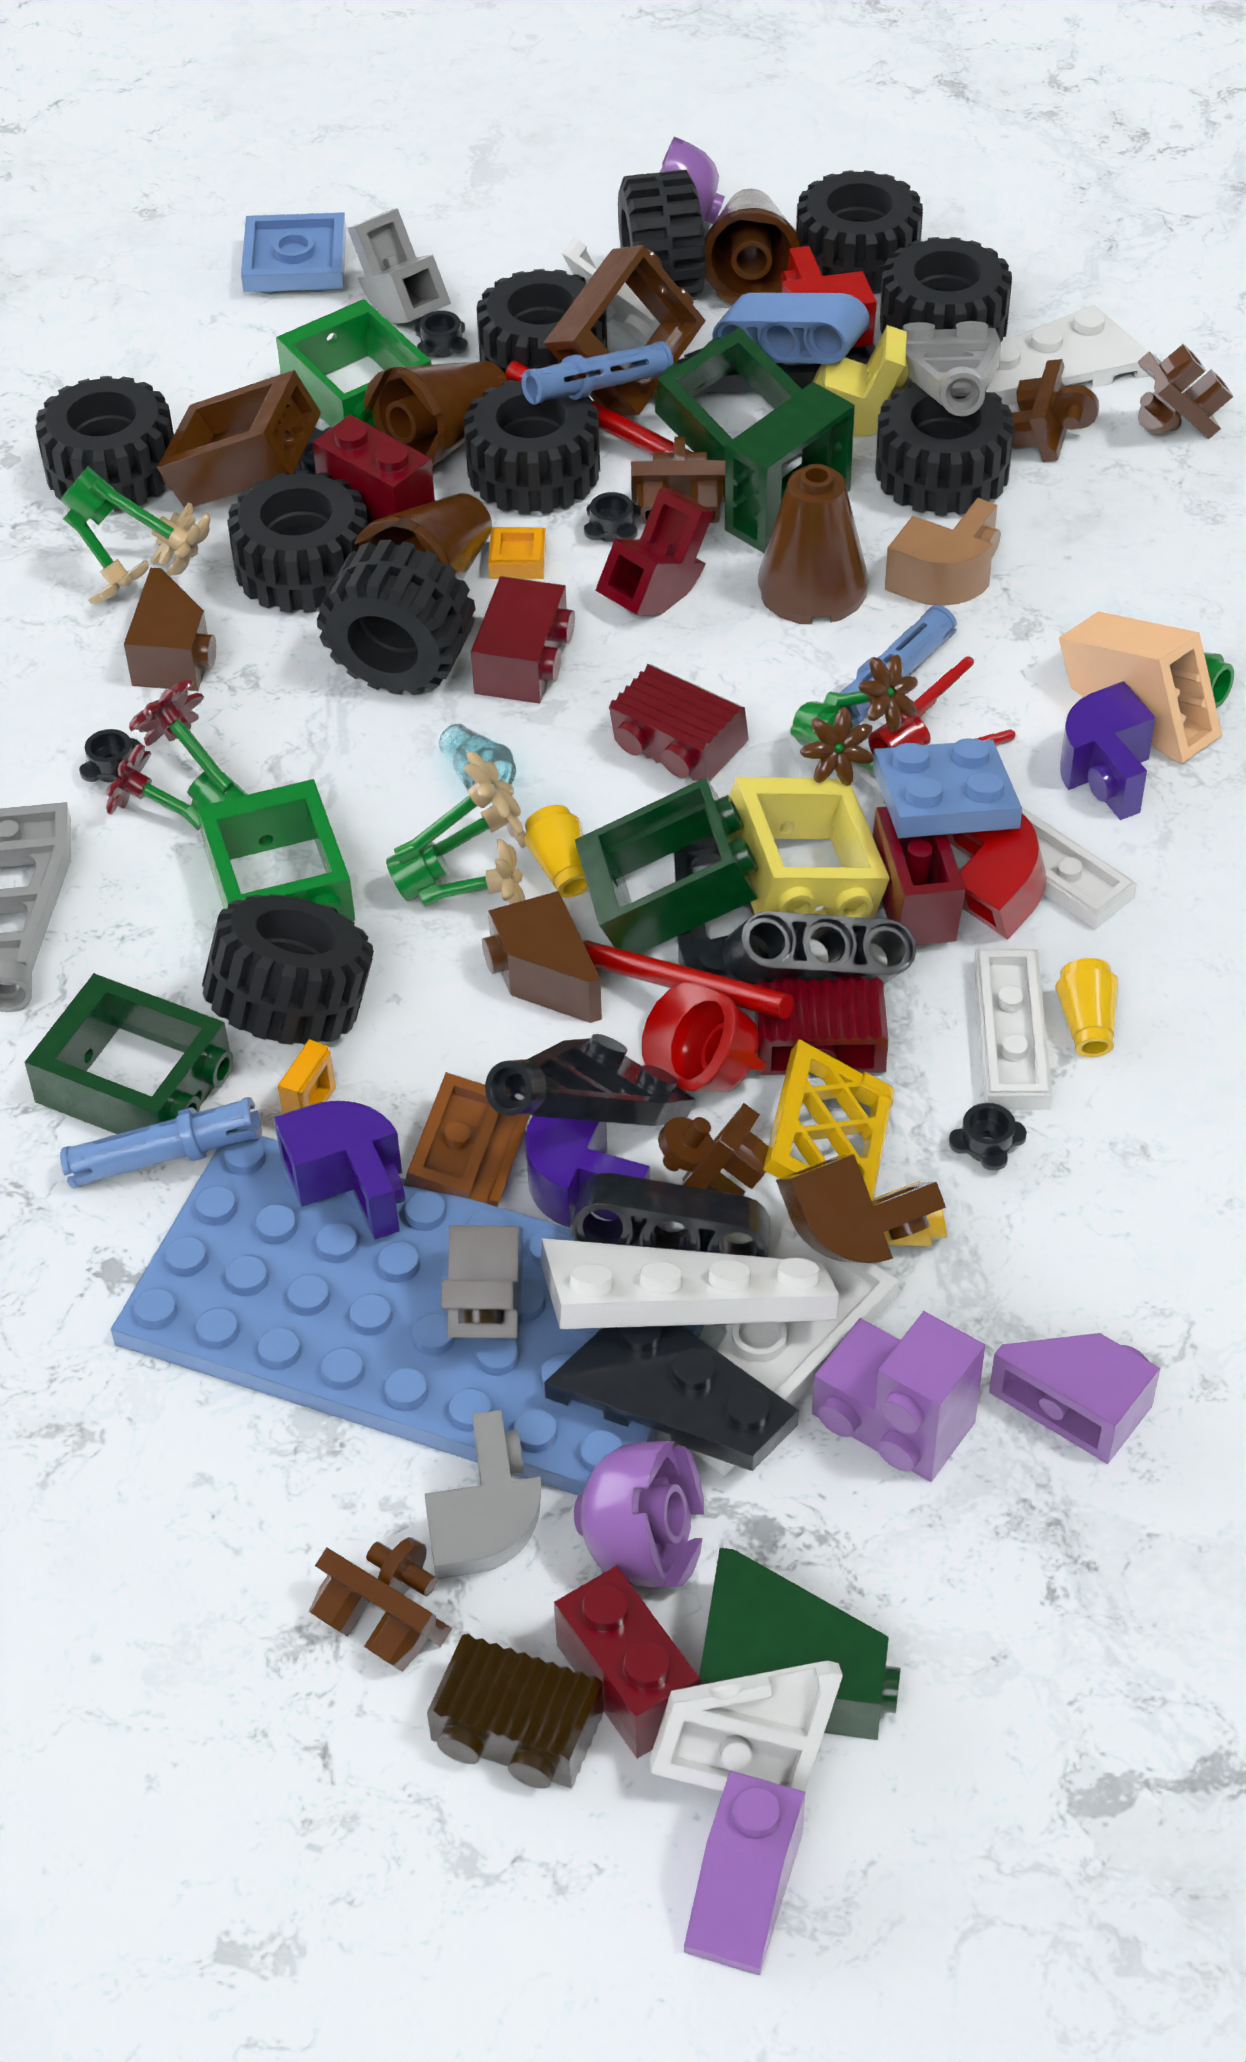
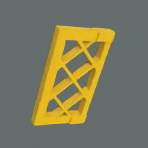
[763,1039,895,1201]

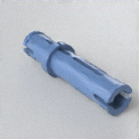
[522,341,673,404]
[840,605,957,727]
[60,1097,262,1188]

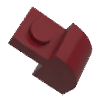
[595,488,714,615]

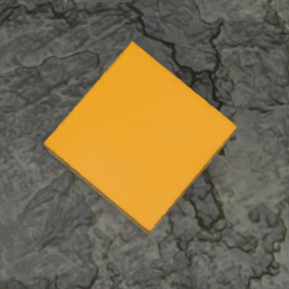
[488,527,546,579]
[278,1039,336,1114]

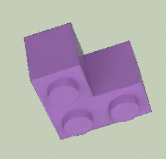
[812,1311,986,1482]

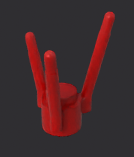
[868,656,1016,756]

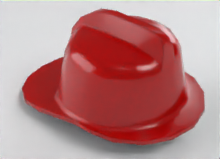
[642,983,767,1092]

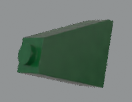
[699,1548,901,1740]

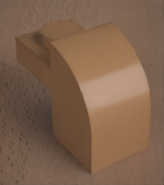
[885,498,1001,606]

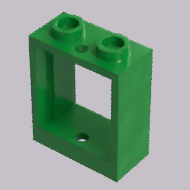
[276,299,431,428]
[197,779,355,921]

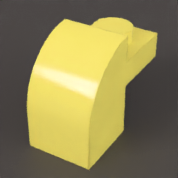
[813,325,908,437]

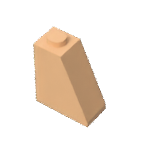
[1059,611,1222,763]

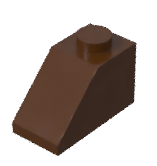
[124,567,216,691]
[482,891,602,1023]

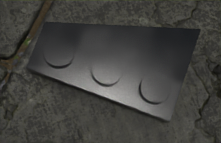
[544,1325,799,1471]

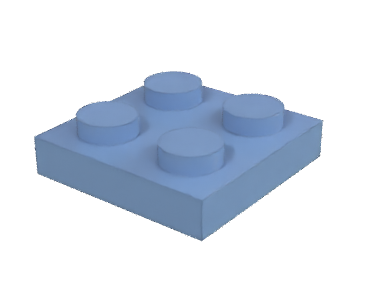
[241,212,346,294]
[873,738,1022,838]

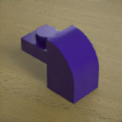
[1060,681,1155,820]
[274,1101,406,1240]
[525,1116,650,1228]

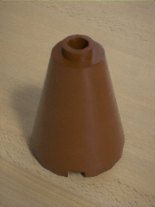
[705,188,802,304]
[364,361,507,468]
[758,464,869,624]
[354,493,492,580]

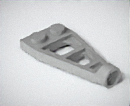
[903,321,1001,416]
[0,802,71,1012]

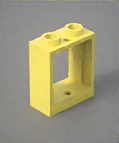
[730,777,890,918]

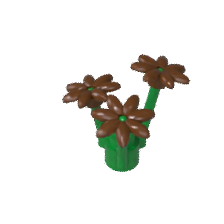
[790,654,918,804]

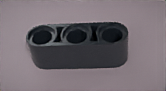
[722,911,916,985]
[572,1173,770,1258]

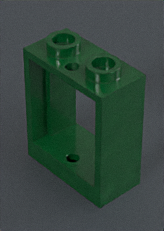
[655,327,802,465]
[725,382,855,554]
[575,777,758,954]
[24,973,233,1134]

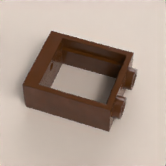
[544,245,706,416]
[157,370,321,508]

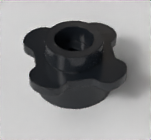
[415,310,468,358]
[584,492,640,542]
[79,729,141,783]
[949,1103,1027,1170]

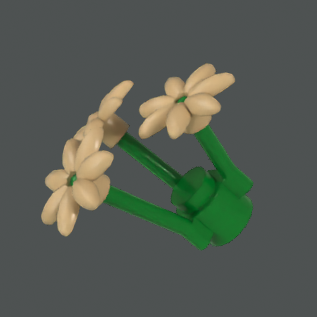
[60,466,211,604]
[386,751,526,907]

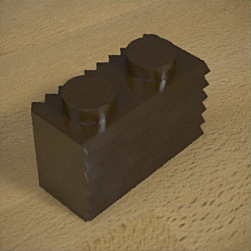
[427,1633,604,1789]

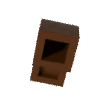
[776,1154,946,1263]

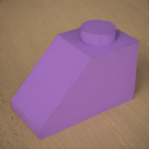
[989,1333,1160,1464]
[684,1770,805,1975]

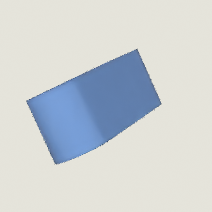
[712,293,869,364]

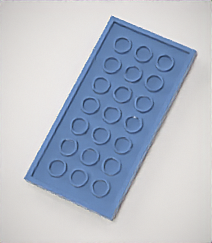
[110,1136,705,1495]

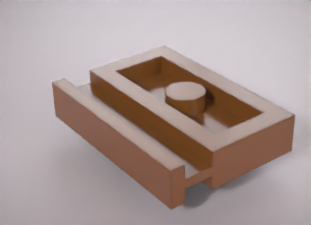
[404,1072,531,1207]

